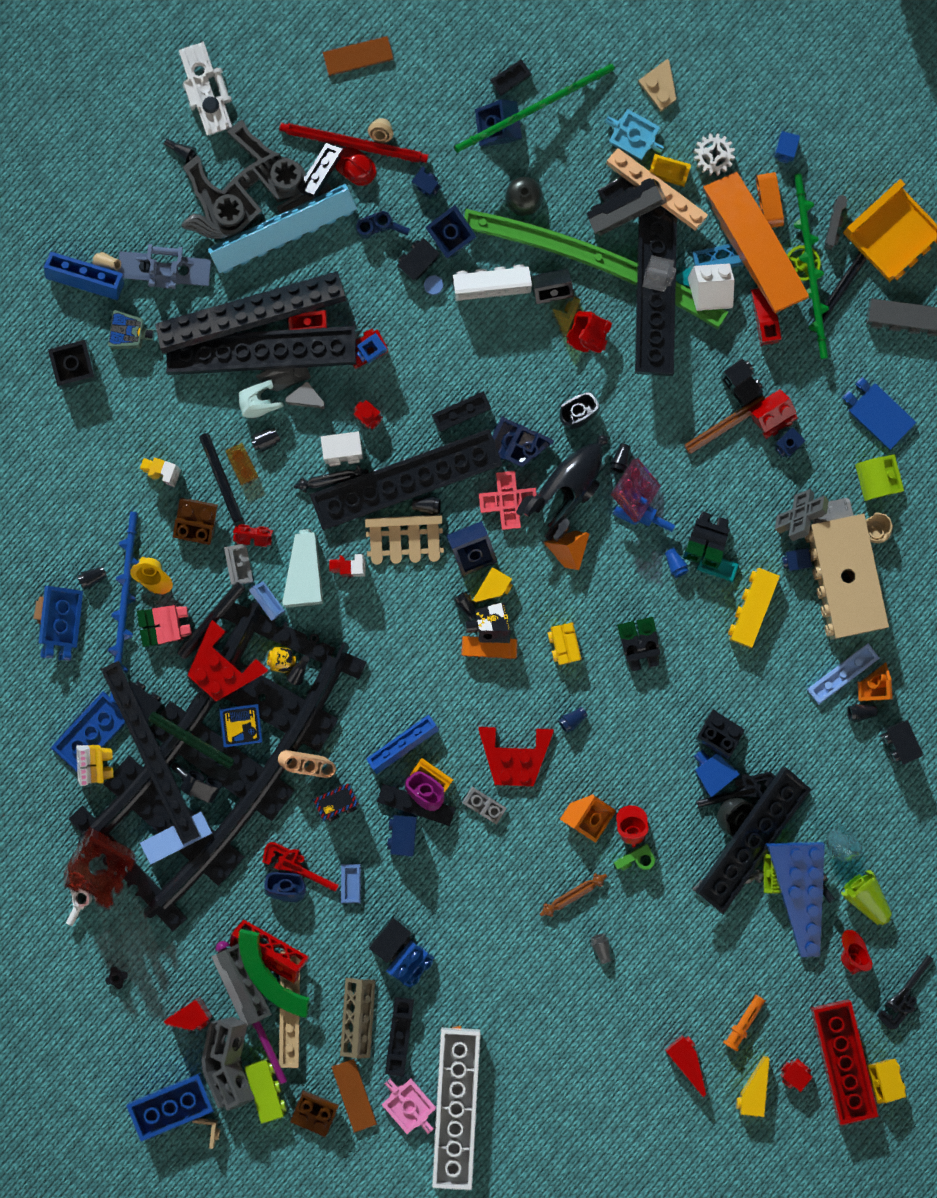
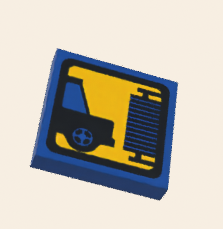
[219,704,262,747]

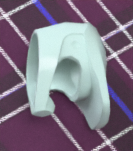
[239,380,284,418]

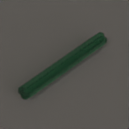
[148,712,234,768]

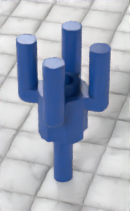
[613,489,675,532]

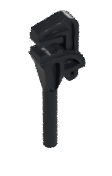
[696,772,776,808]
[877,954,933,1030]

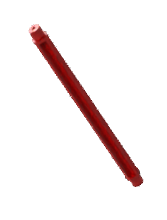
[279,123,429,163]

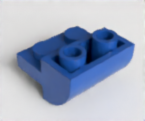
[386,940,435,988]

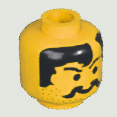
[267,647,296,673]

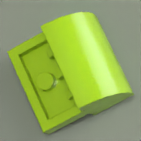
[855,454,904,501]

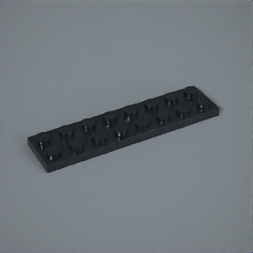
[695,766,811,915]

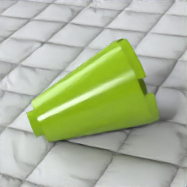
[841,870,892,925]

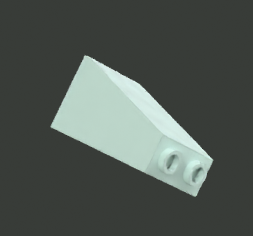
[282,529,324,608]

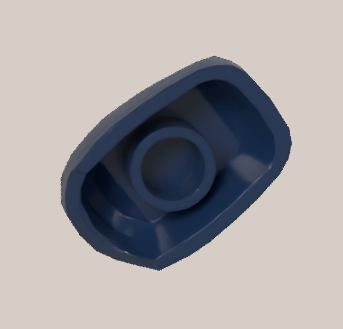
[264,872,306,902]

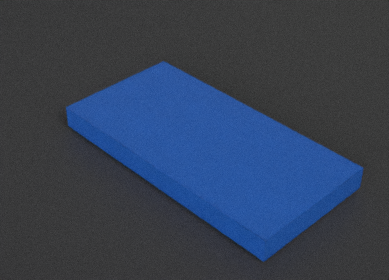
[51,691,126,772]

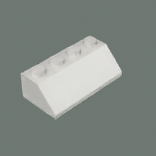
[453,265,532,301]

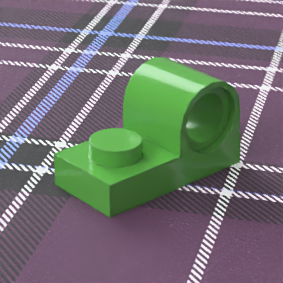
[613,844,655,871]

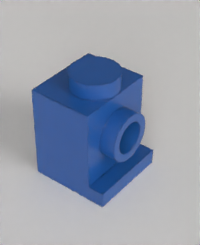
[356,333,387,364]

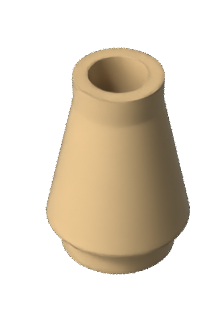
[92,252,121,271]

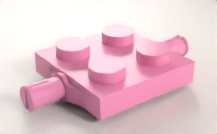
[382,1078,436,1134]

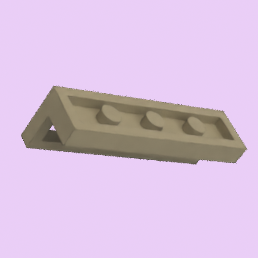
[340,978,376,1059]

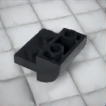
[695,709,745,760]

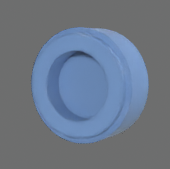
[424,275,443,295]

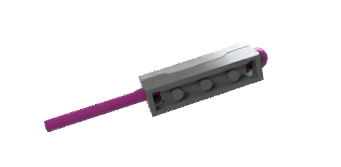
[211,941,287,1084]

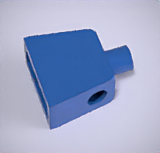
[694,749,739,797]

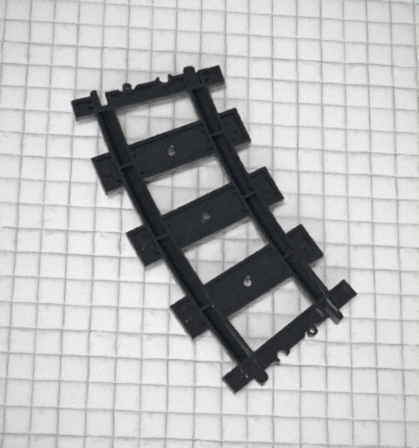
[68,602,367,932]

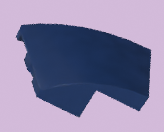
[492,416,554,467]

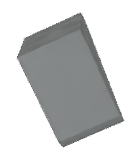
[285,382,325,409]

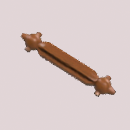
[540,873,607,917]

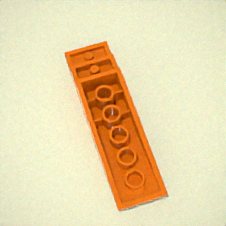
[703,172,809,313]

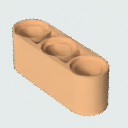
[278,750,336,778]

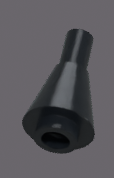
[164,138,198,164]
[286,656,310,685]

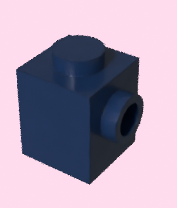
[774,427,806,458]

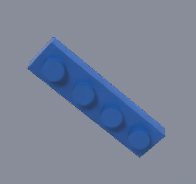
[366,715,439,774]

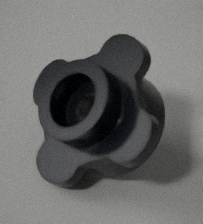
[105,967,128,989]

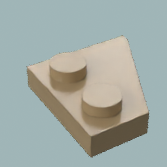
[638,59,676,112]

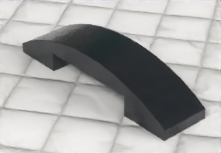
[385,997,414,1076]

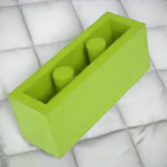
[244,1058,287,1124]

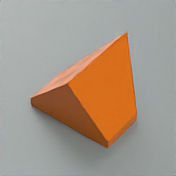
[544,531,589,570]
[858,662,892,701]

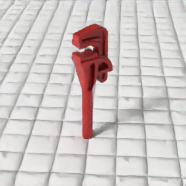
[262,842,339,892]

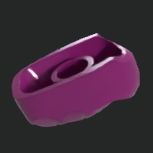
[405,771,444,811]

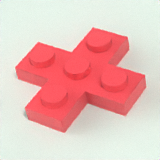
[479,471,537,530]

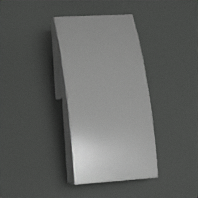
[462,787,507,825]

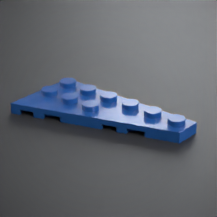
[766,842,825,957]

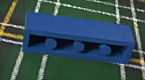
[44,251,124,301]

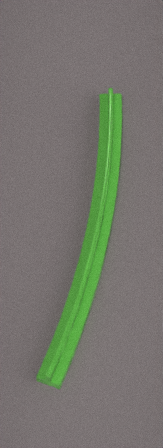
[464,209,729,329]

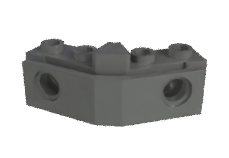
[202,1017,255,1110]

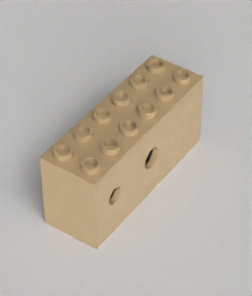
[805,514,889,640]

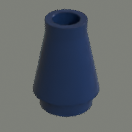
[558,707,588,733]

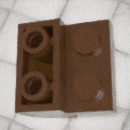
[172,497,218,545]
[290,1090,339,1137]

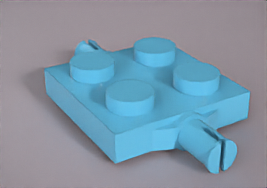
[604,109,664,161]

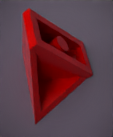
[288,310,327,330]

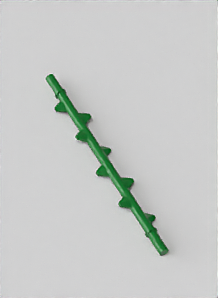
[454,63,615,153]
[794,174,829,360]

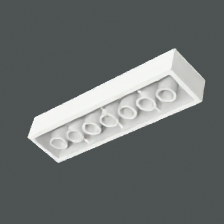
[432,1027,480,1190]

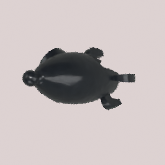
[516,434,609,541]

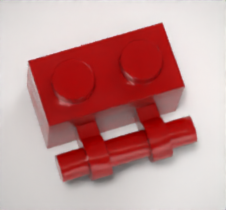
[748,389,798,439]

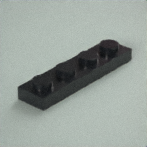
[377,784,456,826]

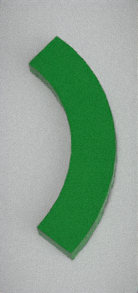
[239,929,310,1018]

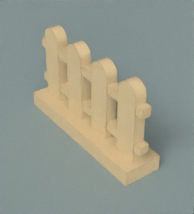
[365,515,444,565]

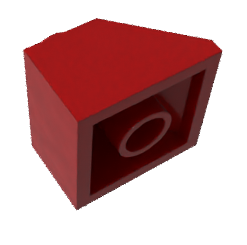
[163,997,213,1030]

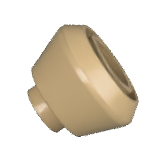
[368,118,393,143]

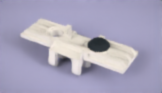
[179,42,232,136]

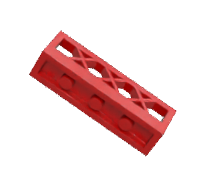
[229,920,309,983]

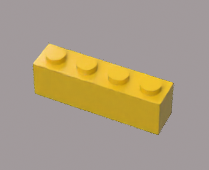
[728,568,780,648]

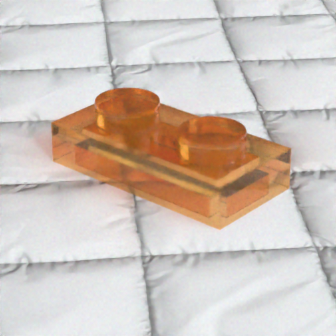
[225,443,259,486]

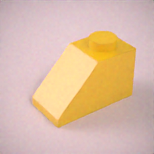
[473,567,513,603]

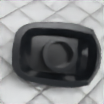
[560,392,600,430]

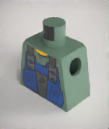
[108,310,155,349]

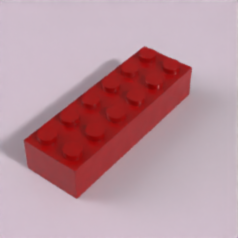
[810,999,879,1125]

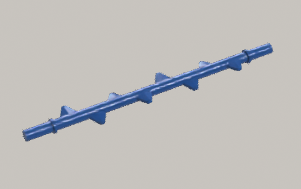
[108,512,139,703]

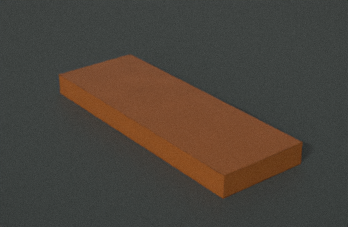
[323,36,394,76]
[332,1058,377,1132]

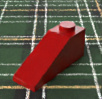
[665,1035,706,1097]

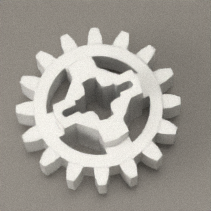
[694,133,735,176]

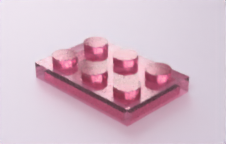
[611,458,661,523]

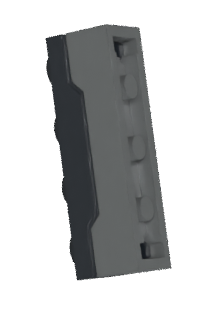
[586,178,667,236]

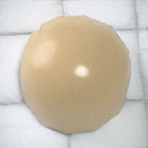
[866,513,893,544]

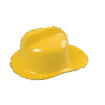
[130,557,173,594]

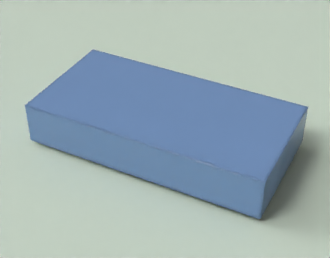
[249,581,285,621]
[341,864,361,903]

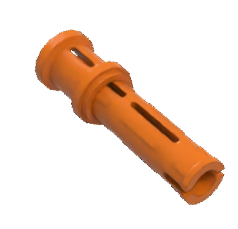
[723,994,766,1052]

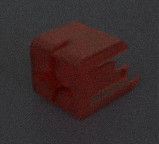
[63,827,135,910]

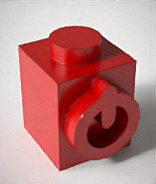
[353,400,383,430]
[780,1059,813,1092]

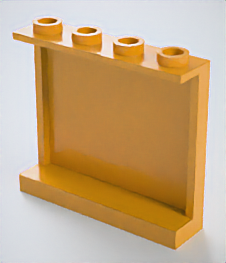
[843,179,937,282]

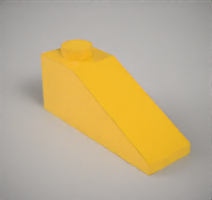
[736,1056,769,1117]

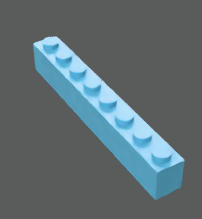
[207,184,357,273]

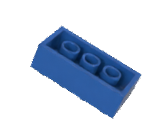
[126,1072,216,1141]

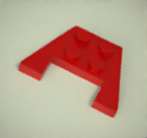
[187,620,269,701]
[478,727,553,786]

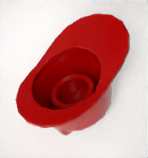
[335,147,376,186]
[616,805,649,848]
[841,930,873,975]

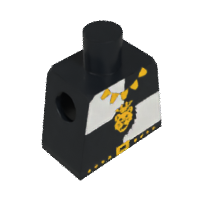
[465,603,511,643]

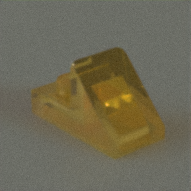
[552,297,581,338]

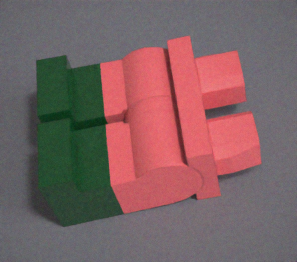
[136,605,192,648]

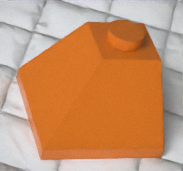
[560,795,616,843]

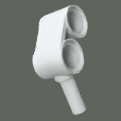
[66,871,92,926]

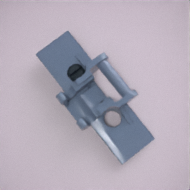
[118,244,211,289]

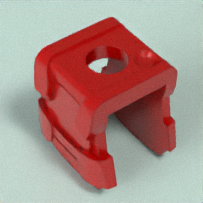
[566,311,612,353]

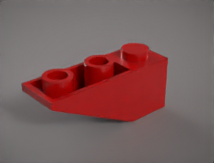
[751,288,782,346]

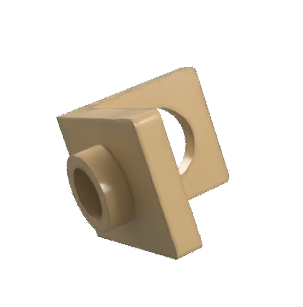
[193,1118,220,1149]

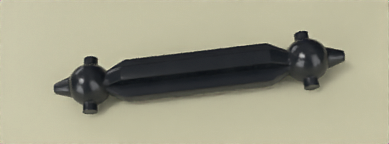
[294,465,369,493]

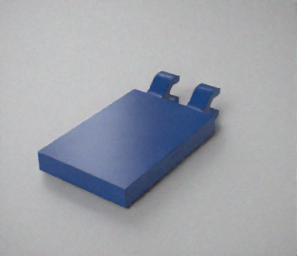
[842,377,916,450]
[39,586,83,661]

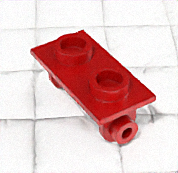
[233,524,273,547]

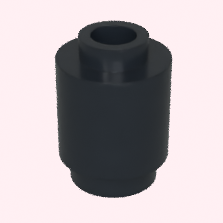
[251,428,280,453]

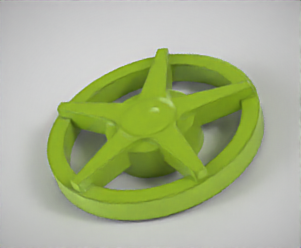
[787,246,821,281]

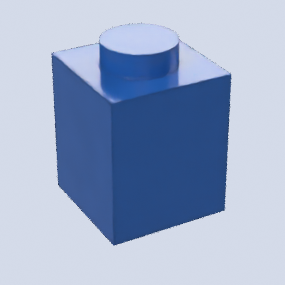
[774,131,800,163]

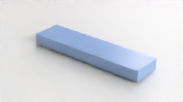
[806,643,880,705]

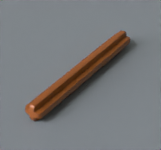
[685,395,765,454]

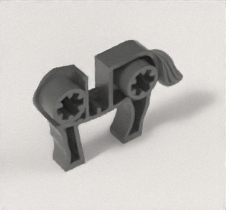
[181,119,306,239]

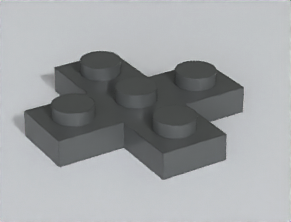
[775,489,829,541]

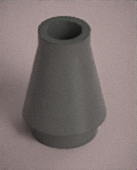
[590,934,612,964]

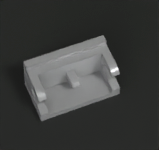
[813,498,854,524]
[224,544,253,586]

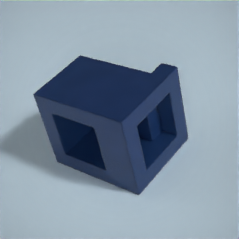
[411,166,442,198]

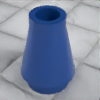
[665,548,689,578]

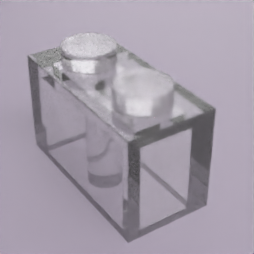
[642,255,676,292]

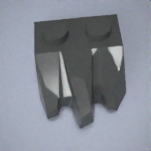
[256,367,311,392]

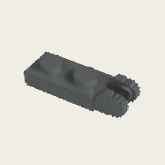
[824,195,847,250]

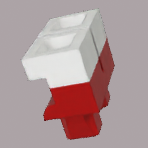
[329,554,366,577]

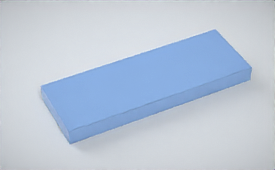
[140,812,212,865]

